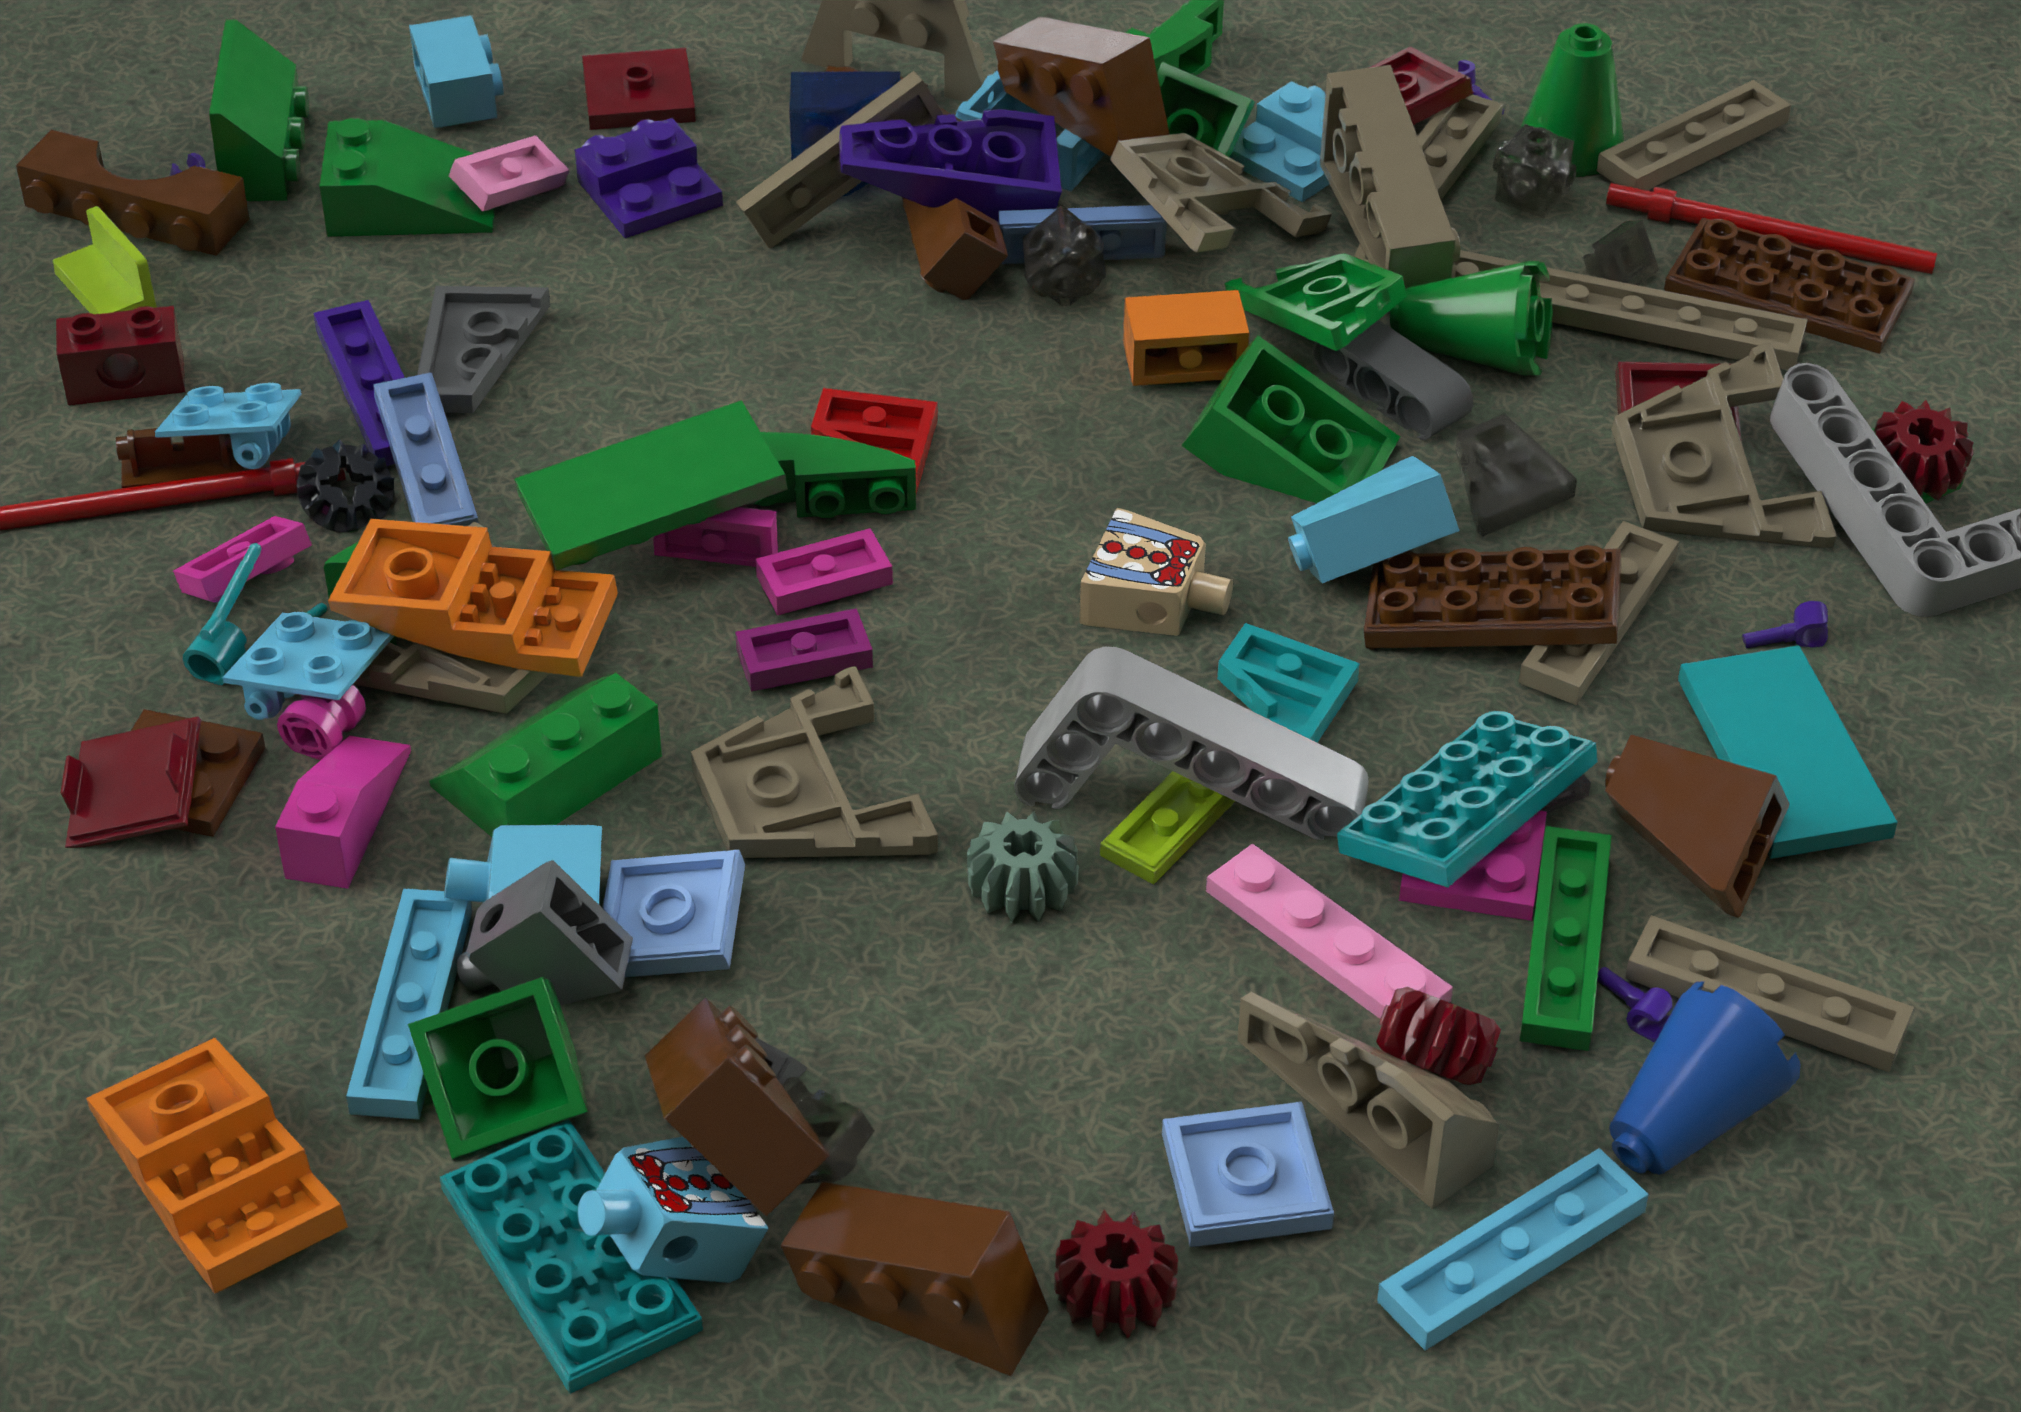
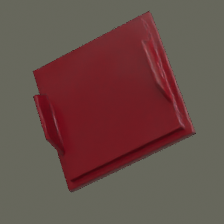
[60,716,201,848]

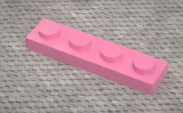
[1206,843,1453,1019]

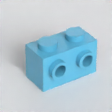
[409,15,504,128]

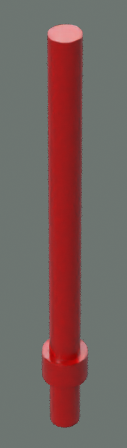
[1606,183,1938,274]
[0,457,346,530]

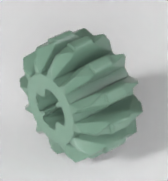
[967,811,1079,923]

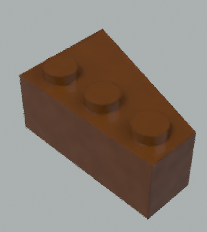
[993,16,1170,157]
[781,1182,1049,1376]

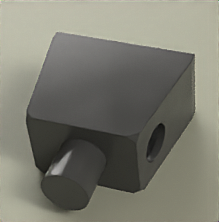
[457,860,633,1005]

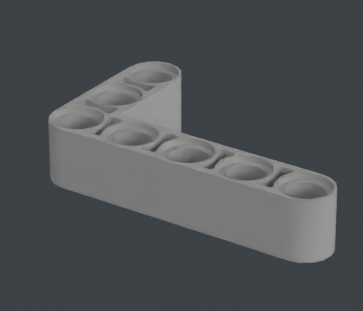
[1770,363,2021,617]
[1014,647,1369,840]

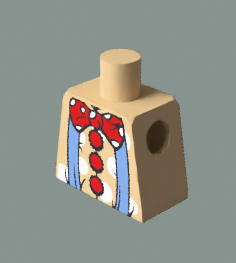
[1080,508,1233,636]

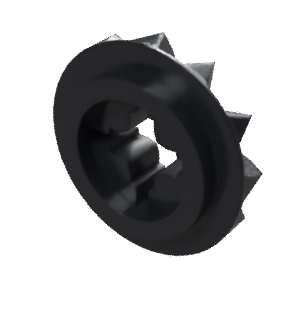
[297,439,394,532]

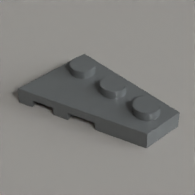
[417,286,551,413]

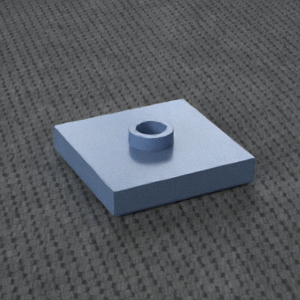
[603,850,745,977]
[1162,1102,1334,1247]

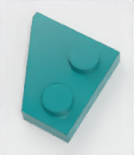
[1217,623,1360,743]

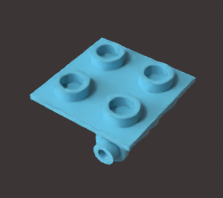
[155,383,301,469]
[222,612,394,720]

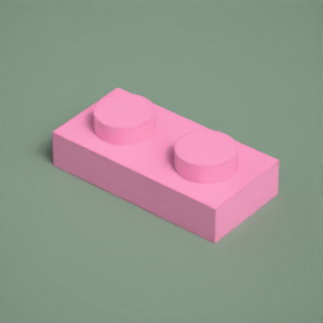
[449,136,570,211]

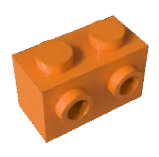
[1123,290,1250,386]

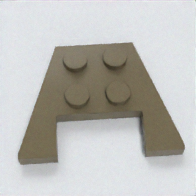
[802,0,985,102]
[1110,133,1332,253]
[1611,342,1837,548]
[353,522,550,714]
[691,666,938,858]

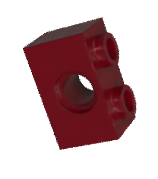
[56,306,185,406]

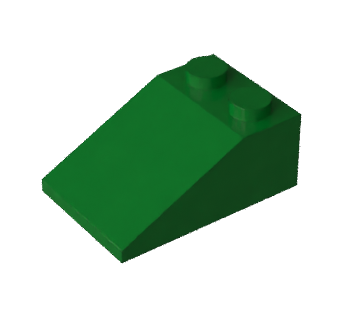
[319,118,495,237]
[1181,335,1400,503]

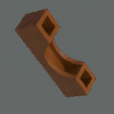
[902,107,1008,300]
[16,129,250,256]

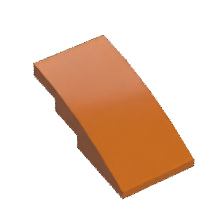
[328,519,618,677]
[86,1038,348,1294]

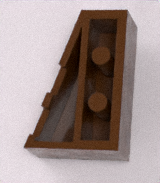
[645,997,830,1216]

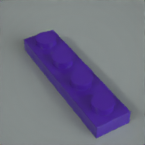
[313,300,405,466]

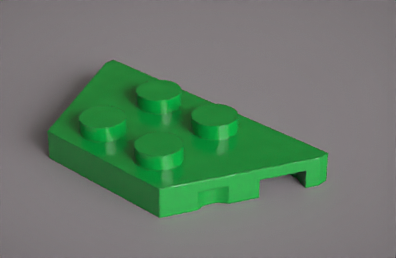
[1224,253,1407,351]

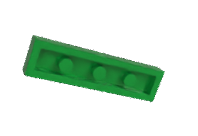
[1519,826,1612,1051]

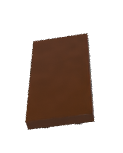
[1664,218,1915,354]
[1364,545,1622,648]

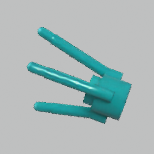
[182,543,327,686]

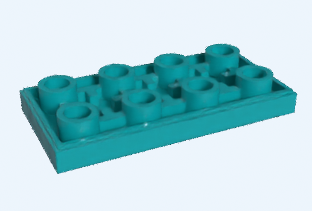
[1678,645,1898,859]
[1337,711,1598,887]
[440,1119,703,1394]

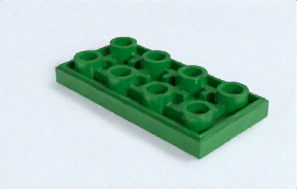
[514,400,788,570]

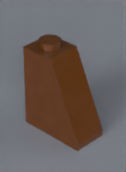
[1605,734,1790,918]

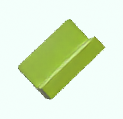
[52,206,156,314]

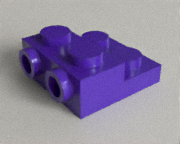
[575,118,723,238]

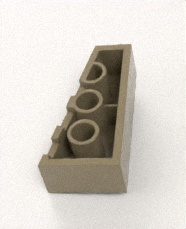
[1320,65,1461,288]

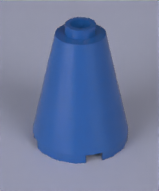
[1609,981,1800,1174]

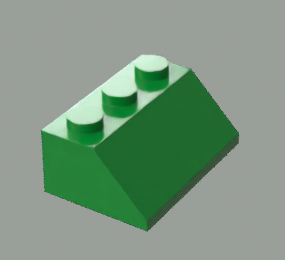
[209,20,309,201]
[429,672,662,837]

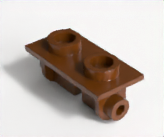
[116,428,243,488]

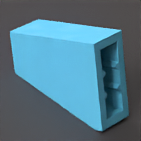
[1288,456,1460,583]

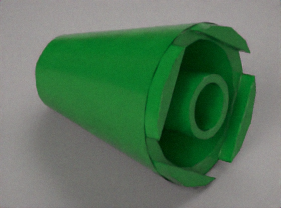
[1518,23,1624,177]
[1390,261,1553,376]

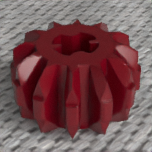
[1874,399,1974,501]
[1376,987,1501,1085]
[1054,1210,1178,1338]

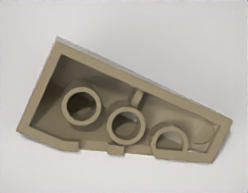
[1238,992,1500,1209]

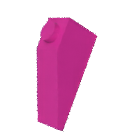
[275,736,411,889]

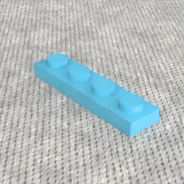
[346,889,472,1119]
[1377,1148,1649,1351]

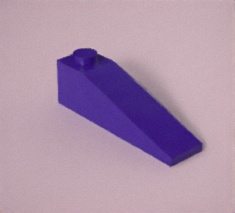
[839,109,1062,222]

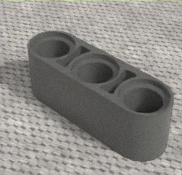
[1313,320,1473,440]

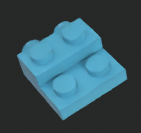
[1230,81,1329,202]

